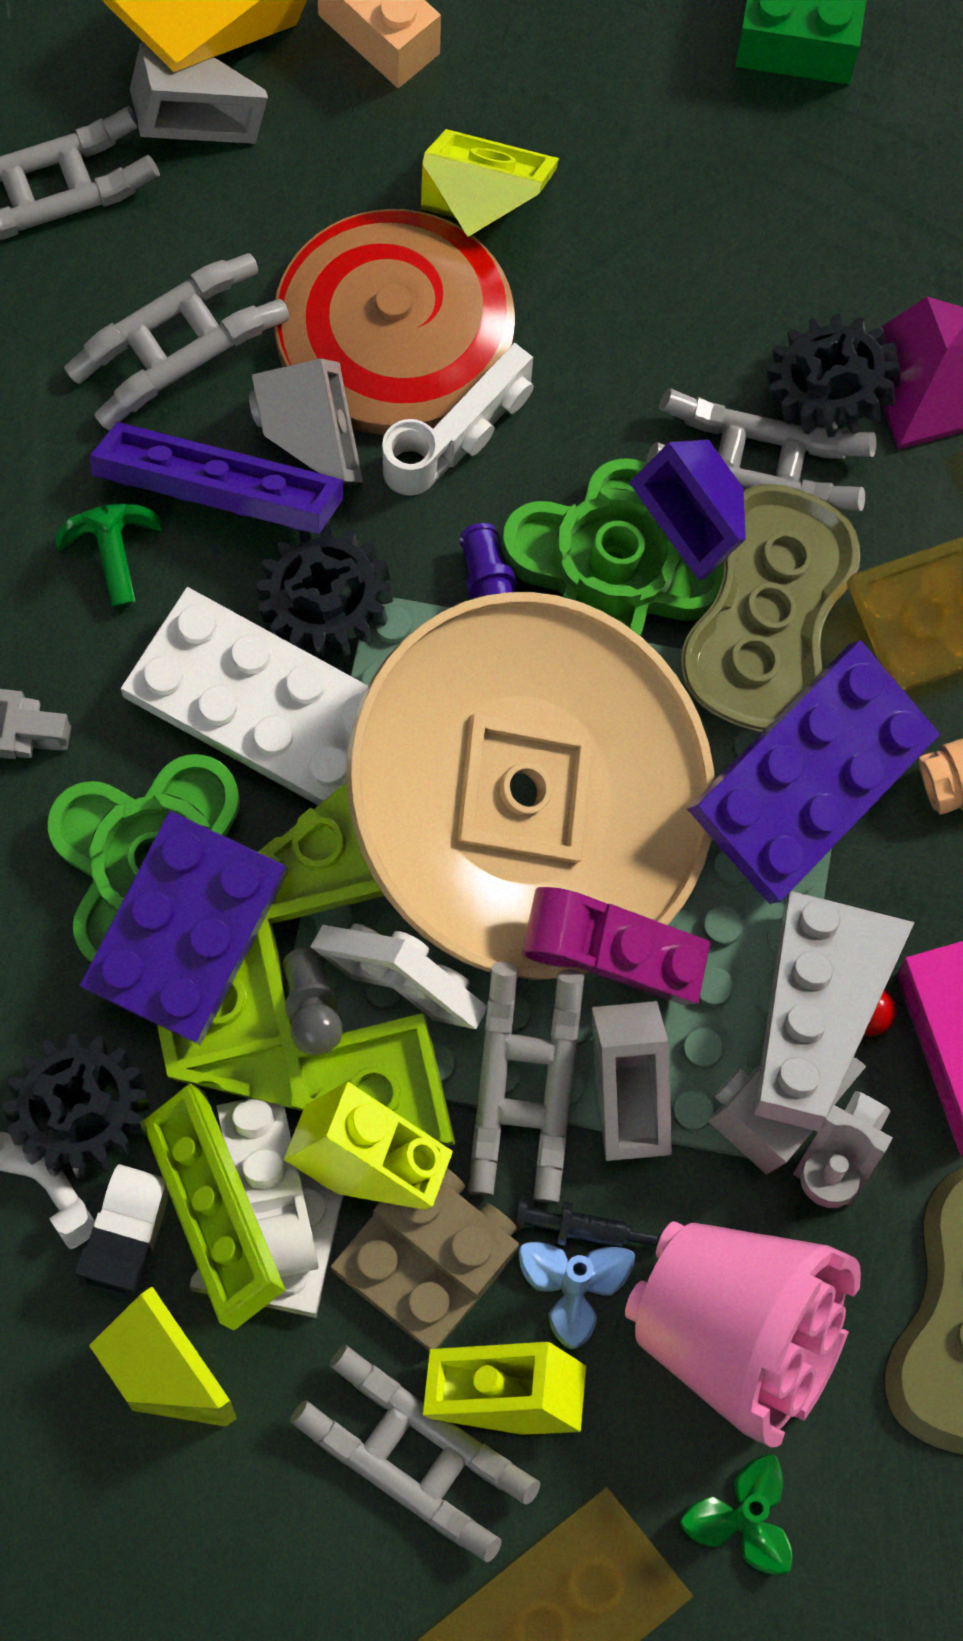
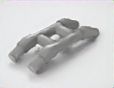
[0,106,160,240]
[64,253,289,430]
[647,388,876,511]
[467,962,584,1204]
[290,1345,540,1562]

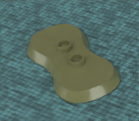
[681,484,860,732]
[885,1167,963,1455]

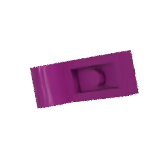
[522,887,711,1005]

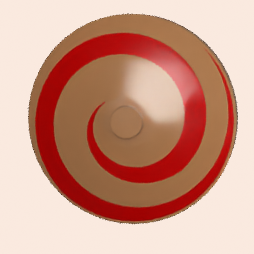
[274,209,515,436]

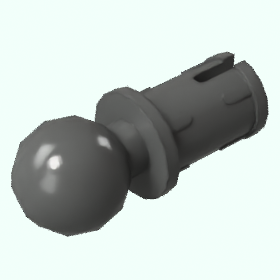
[282,947,343,1056]

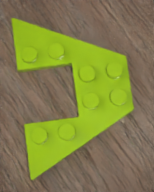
[157,783,455,1146]

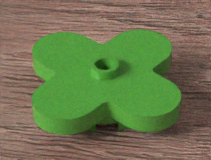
[500,458,724,636]
[48,754,240,962]

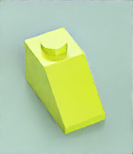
[423,1342,586,1435]

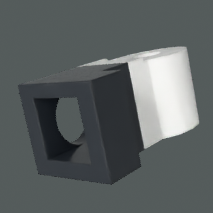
[75,1164,169,1301]

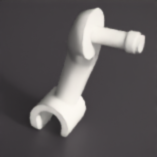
[0,1132,95,1249]

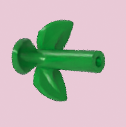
[55,504,162,607]
[680,1454,793,1575]

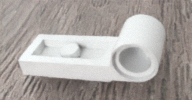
[382,343,534,496]
[217,1099,319,1277]

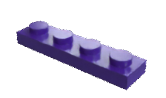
[90,422,343,534]

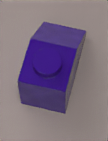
[629,440,746,580]

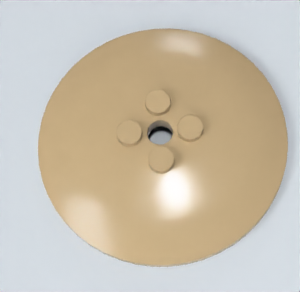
[346,592,715,980]

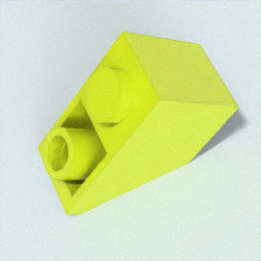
[283,1081,453,1210]

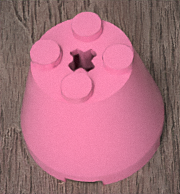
[625,1221,861,1448]

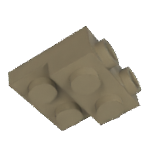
[331,1168,519,1352]

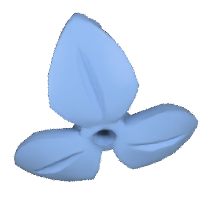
[518,1242,635,1349]

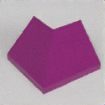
[868,297,963,450]

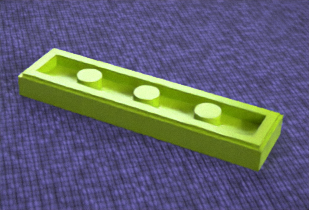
[144,1083,286,1331]

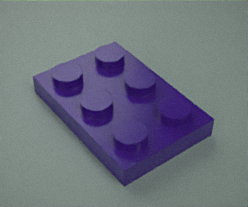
[80,811,289,1046]

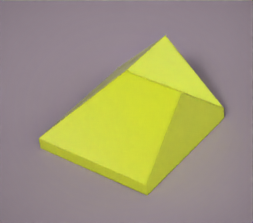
[421,129,559,237]
[89,1287,237,1427]

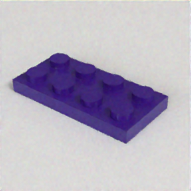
[687,640,941,904]

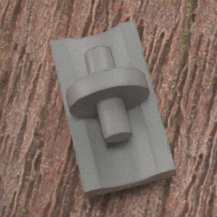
[793,1091,893,1208]

